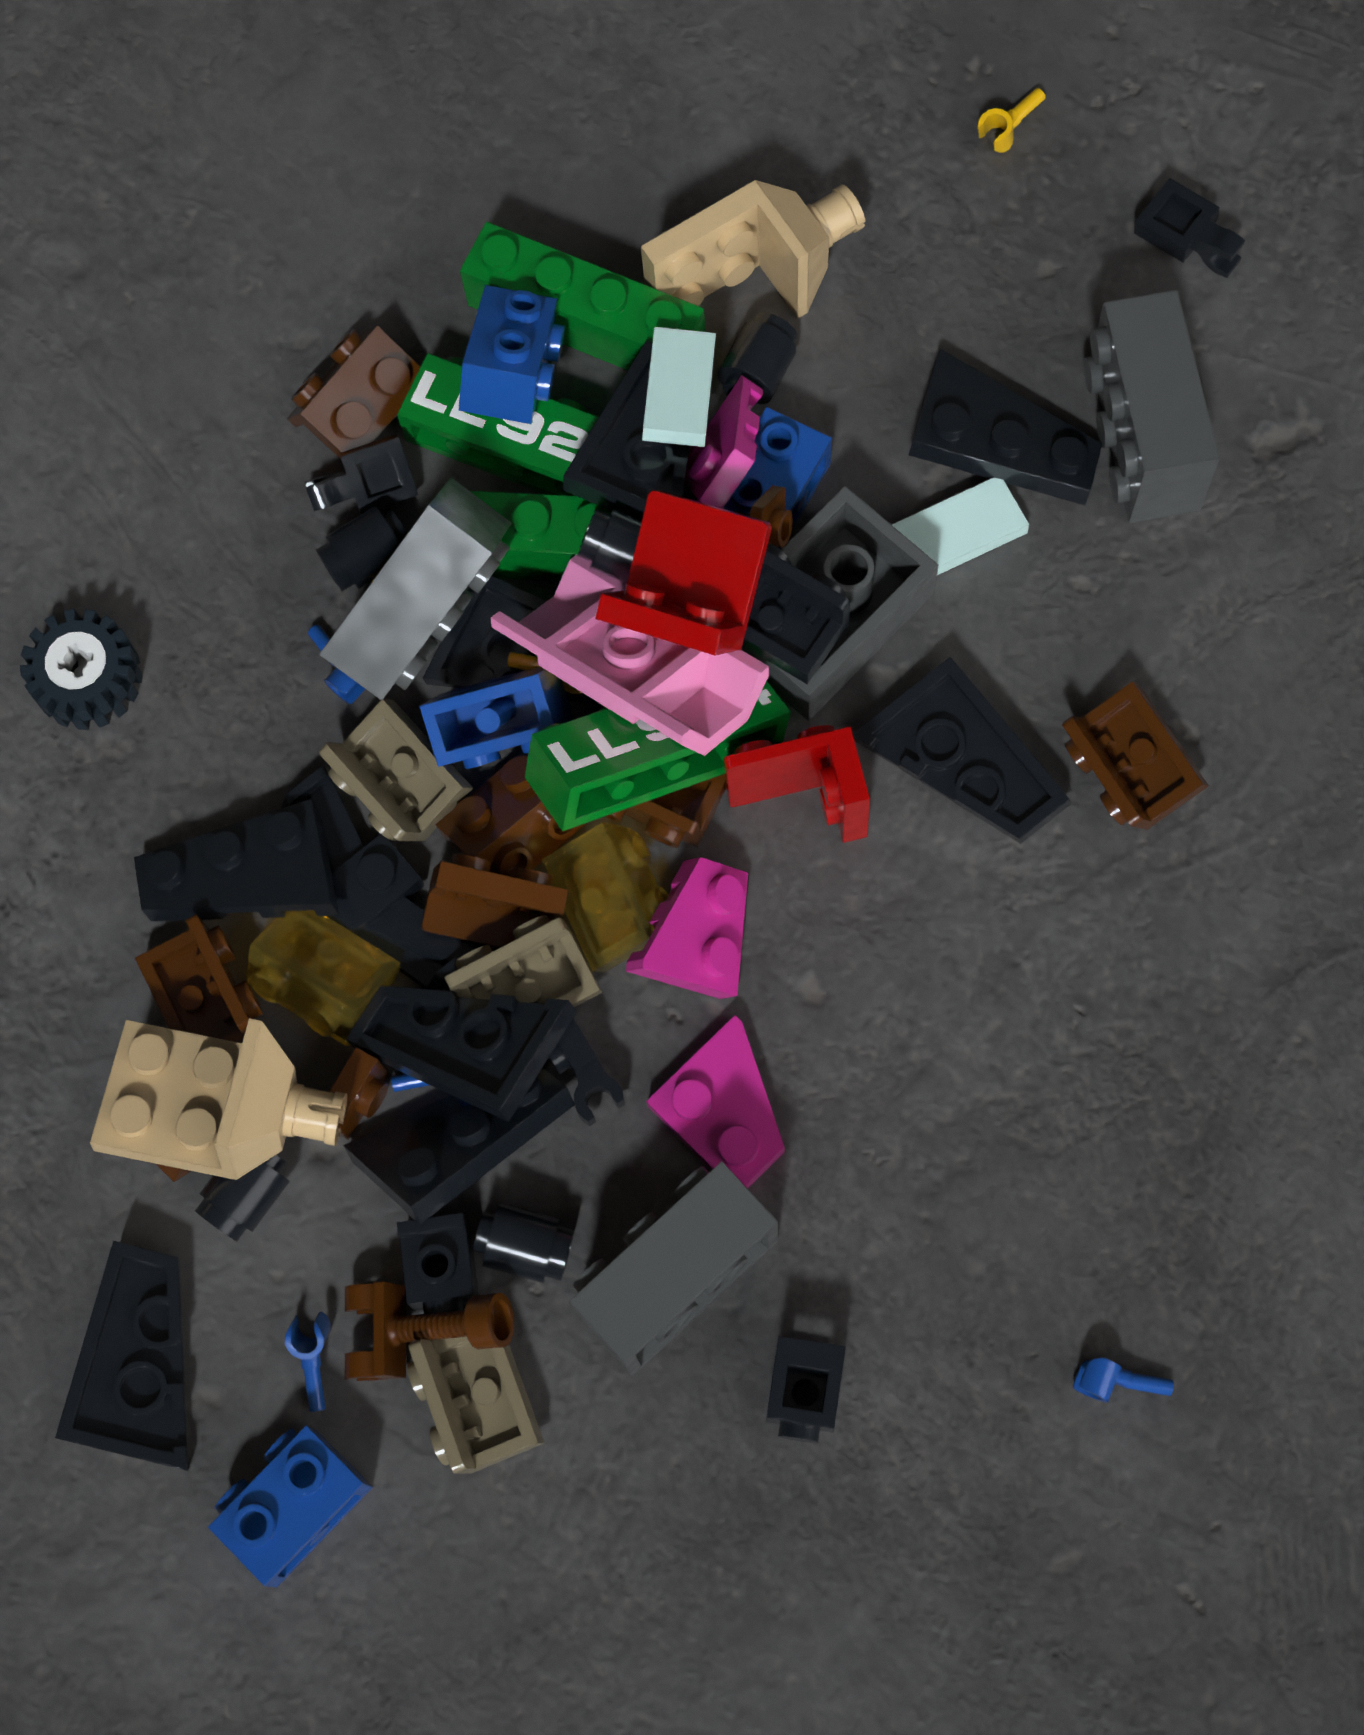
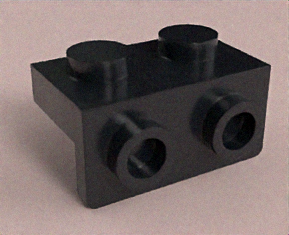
[742,543,850,685]

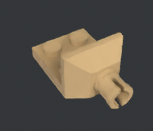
[641,180,865,319]
[90,1018,347,1180]

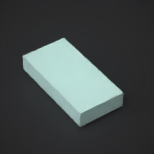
[642,327,716,447]
[892,478,1029,575]

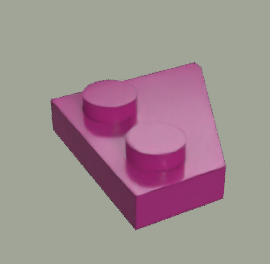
[685,375,763,509]
[626,857,748,999]
[646,1015,785,1189]

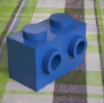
[458,285,565,424]
[723,407,832,550]
[419,666,574,769]
[208,1426,373,1588]

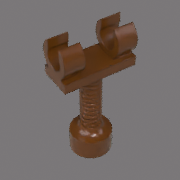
[344,1282,514,1381]

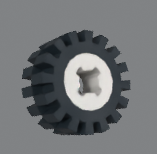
[20,609,142,730]

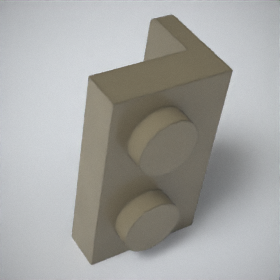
[319,699,473,841]
[445,915,603,1007]
[407,1337,545,1474]

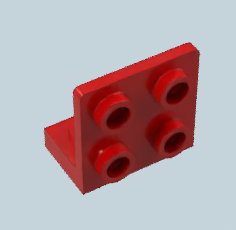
[595,490,772,656]
[724,725,870,843]

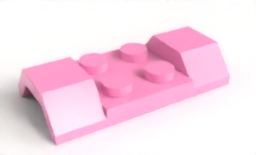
[491,555,769,756]

